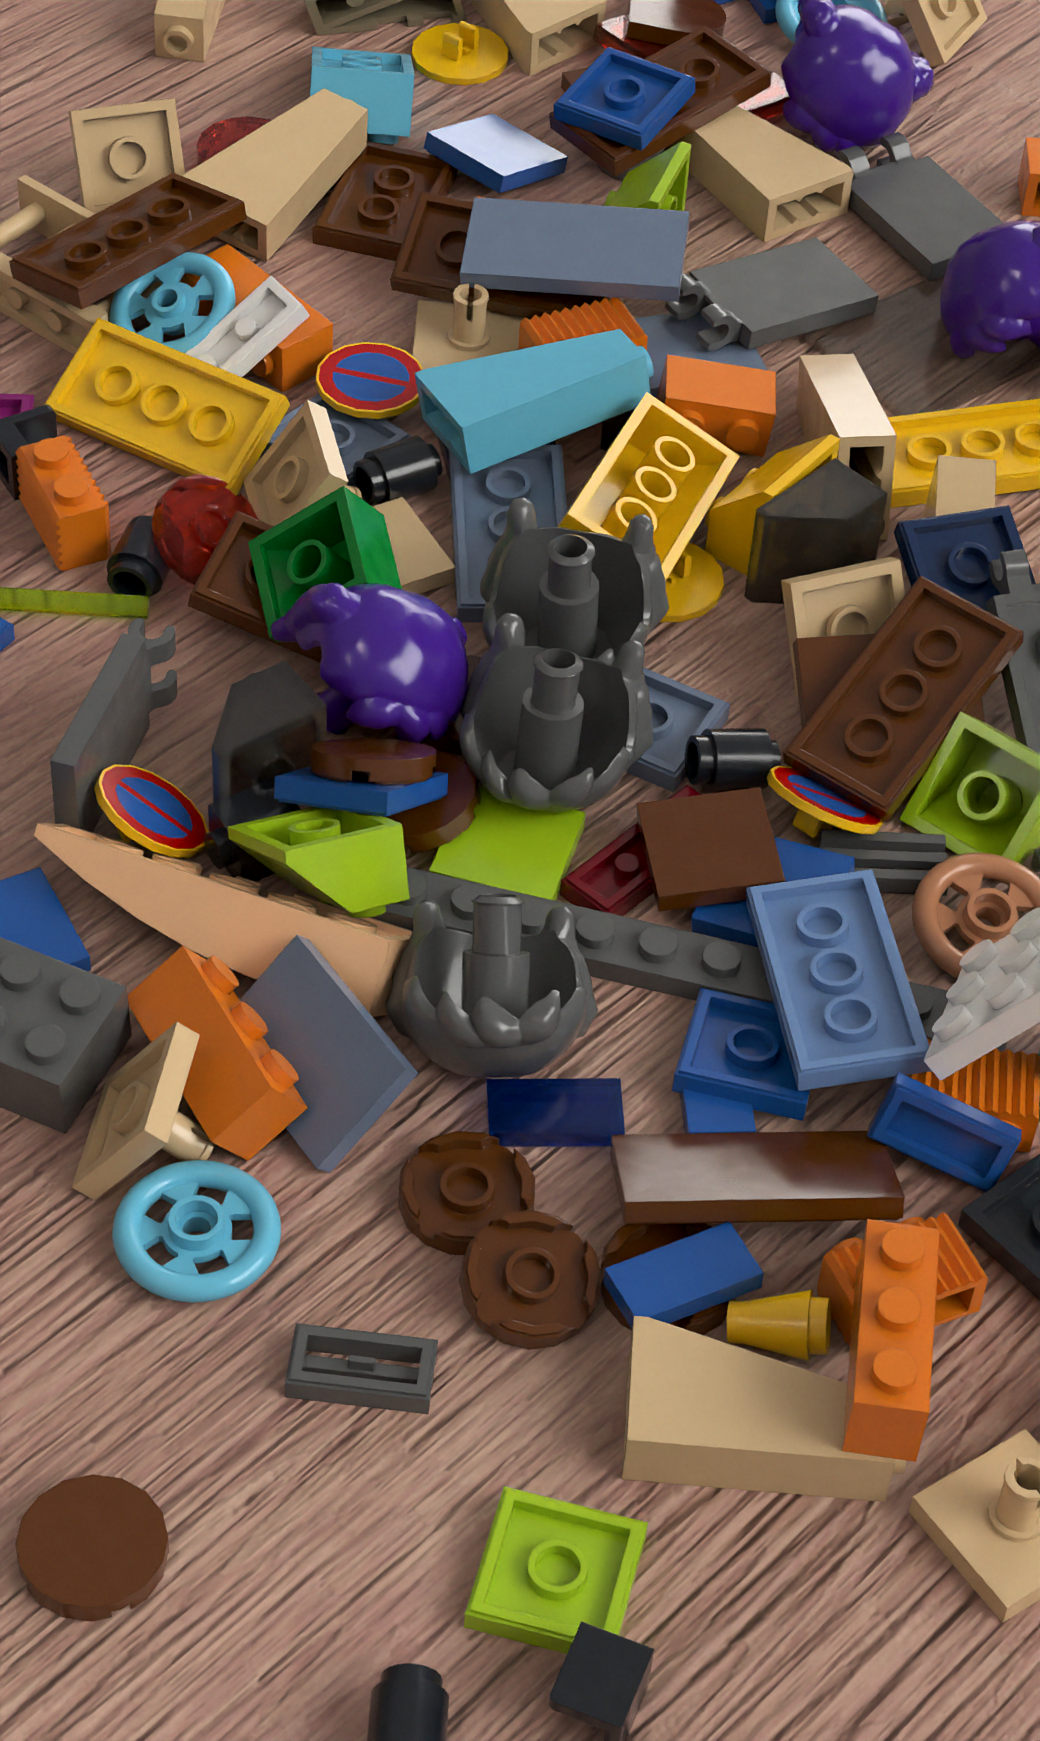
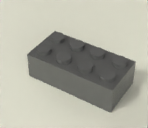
[0,937,132,1134]

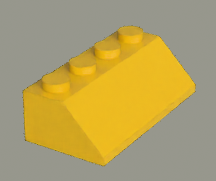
[557,392,740,580]

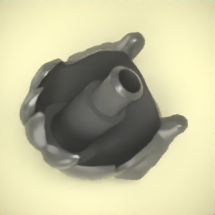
[480,498,669,665]
[459,613,653,813]
[385,893,598,1078]

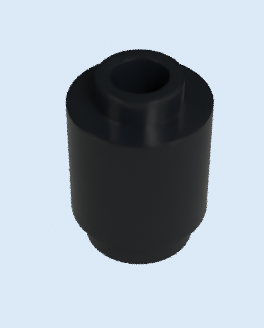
[353,436,442,505]
[107,515,182,602]
[685,728,781,791]
[367,1663,449,1741]

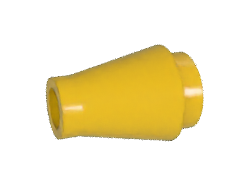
[727,1290,831,1362]

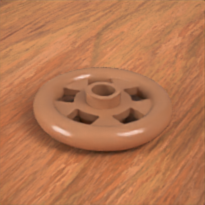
[912,853,1040,979]

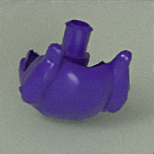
[781,0,934,155]
[940,220,1040,359]
[270,583,469,743]

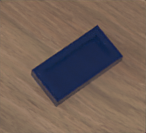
[485,1078,625,1147]

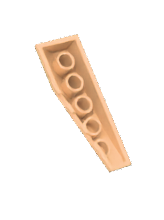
[34,823,412,1017]

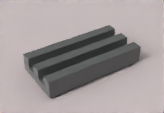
[818,829,948,896]
[285,1323,438,1414]

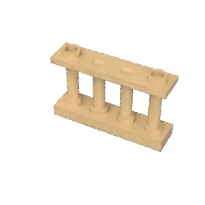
[0,175,162,355]

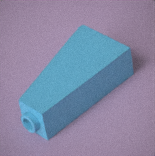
[414,329,654,474]

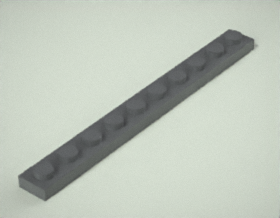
[371,867,1007,1052]

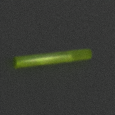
[0,587,150,620]

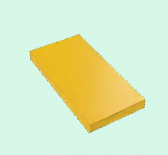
[44,317,290,498]
[887,398,1040,508]

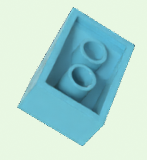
[309,46,414,144]

